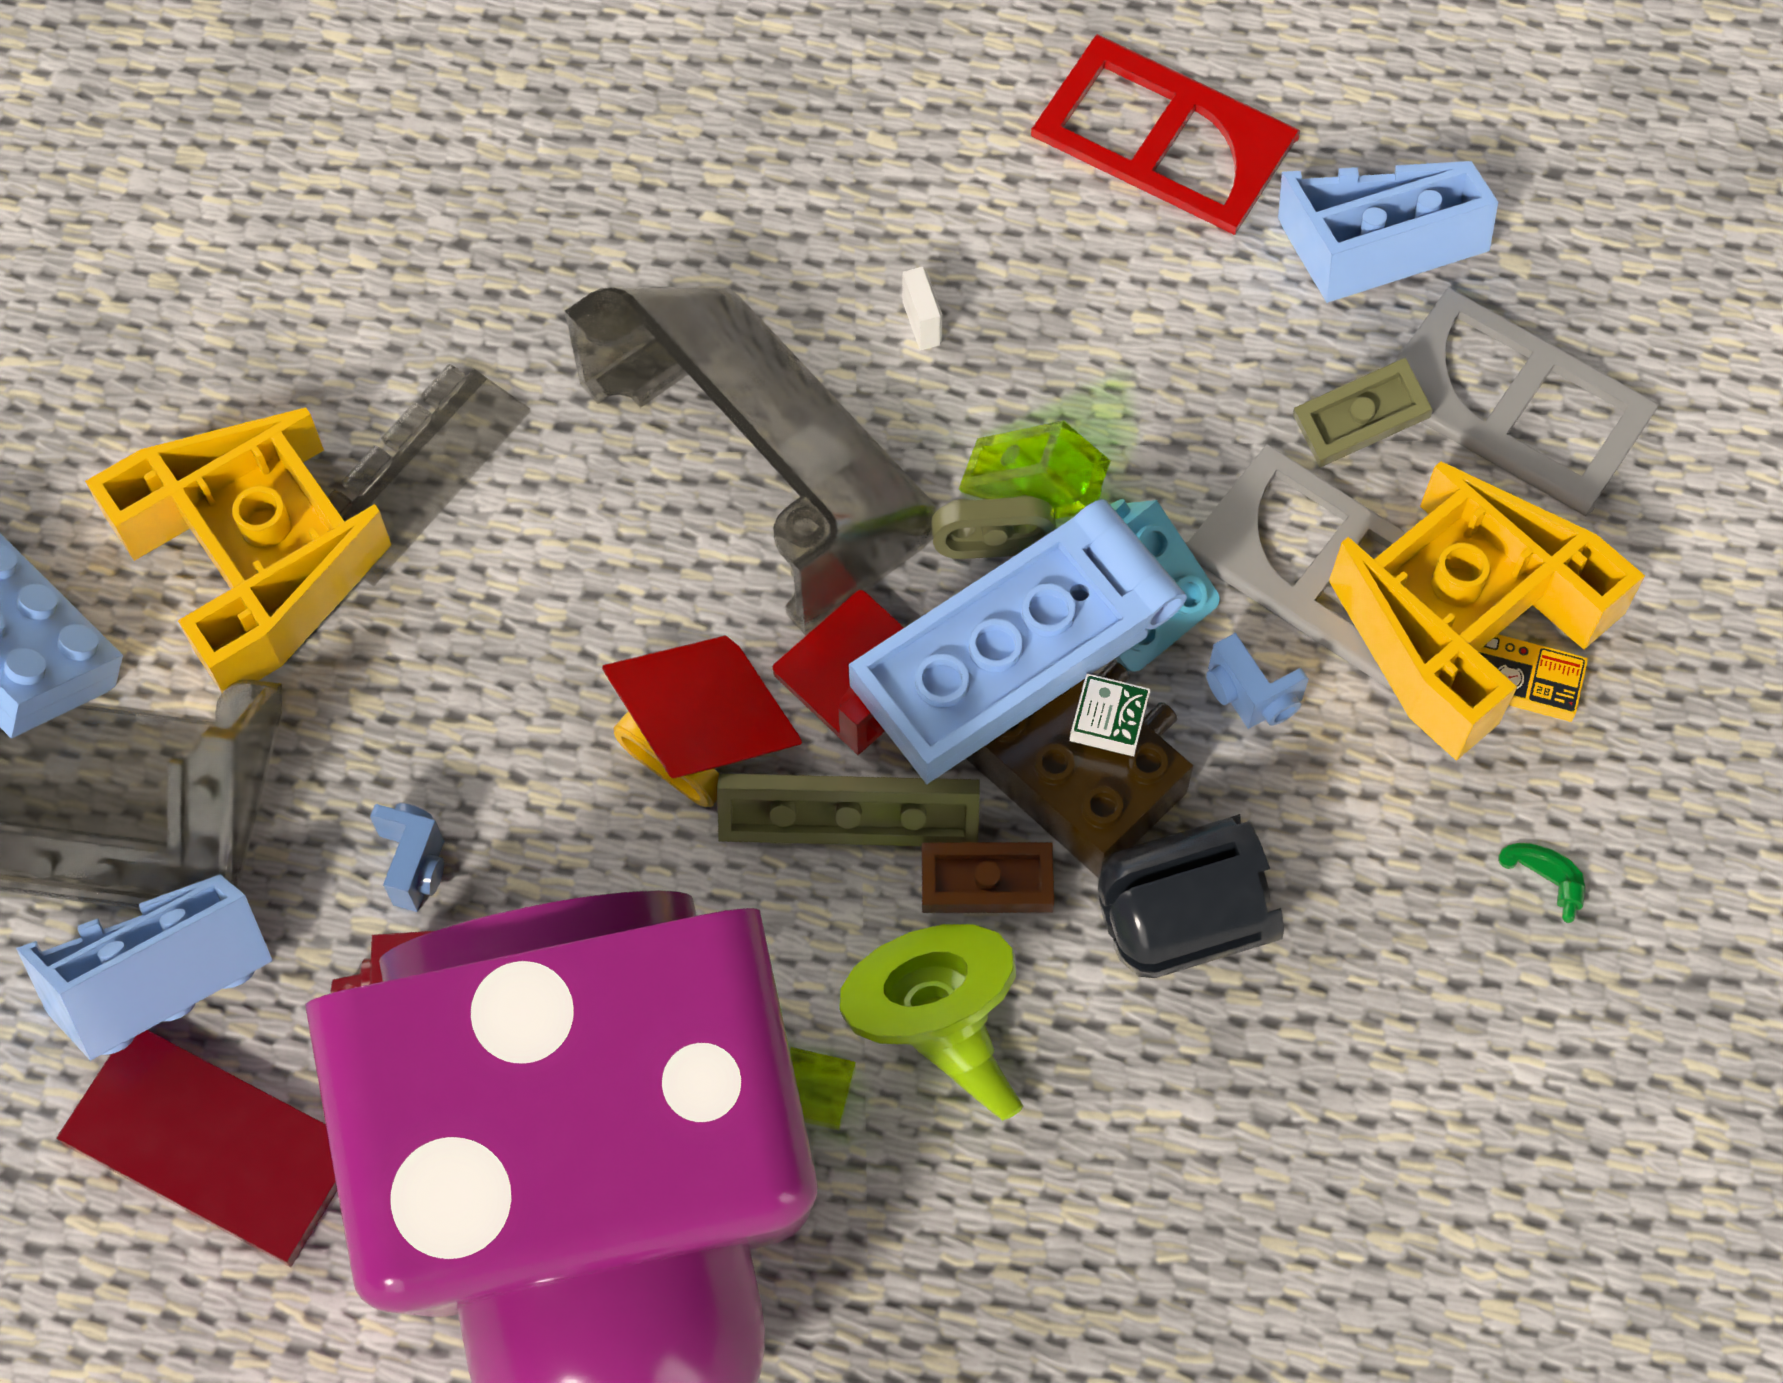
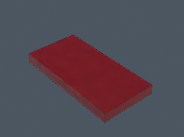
[56,1030,337,1267]

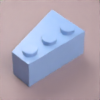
[1278,161,1498,303]
[16,874,273,1061]

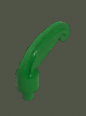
[1498,843,1586,923]

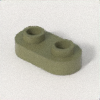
[931,495,1057,559]

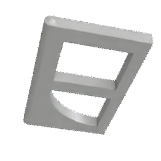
[1395,287,1659,516]
[1186,444,1406,689]

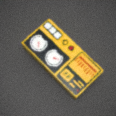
[1478,634,1588,722]

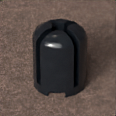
[1098,814,1284,978]

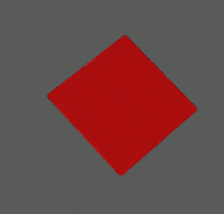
[602,635,802,779]

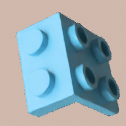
[1110,499,1220,671]

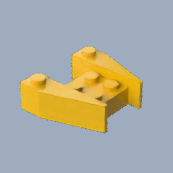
[85,407,392,700]
[1329,461,1645,761]

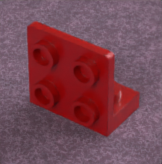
[772,590,904,755]

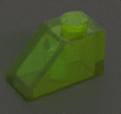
[958,420,1111,519]

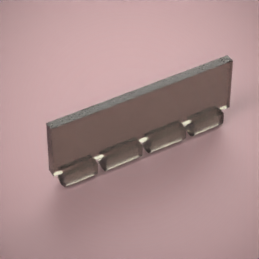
[327,364,531,587]

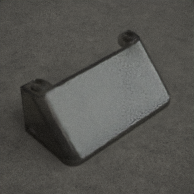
[564,286,936,636]
[0,679,282,910]

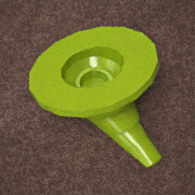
[839,924,1024,1121]

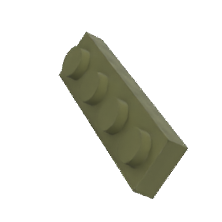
[717,773,980,846]

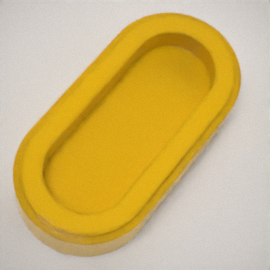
[613,711,719,807]

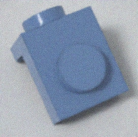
[1206,633,1309,729]
[370,803,444,912]

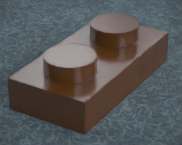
[921,842,1054,913]

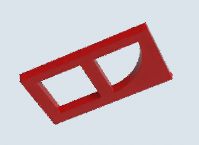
[1031,34,1300,235]

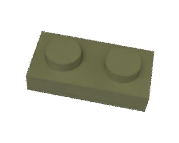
[1293,357,1433,468]

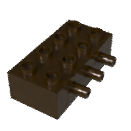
[966,661,1194,878]

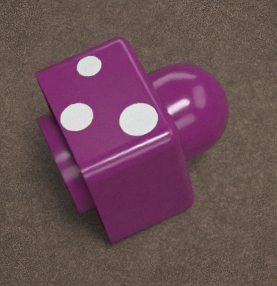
[305,890,818,1383]

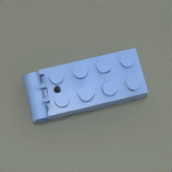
[849,499,1187,784]
[0,533,123,739]

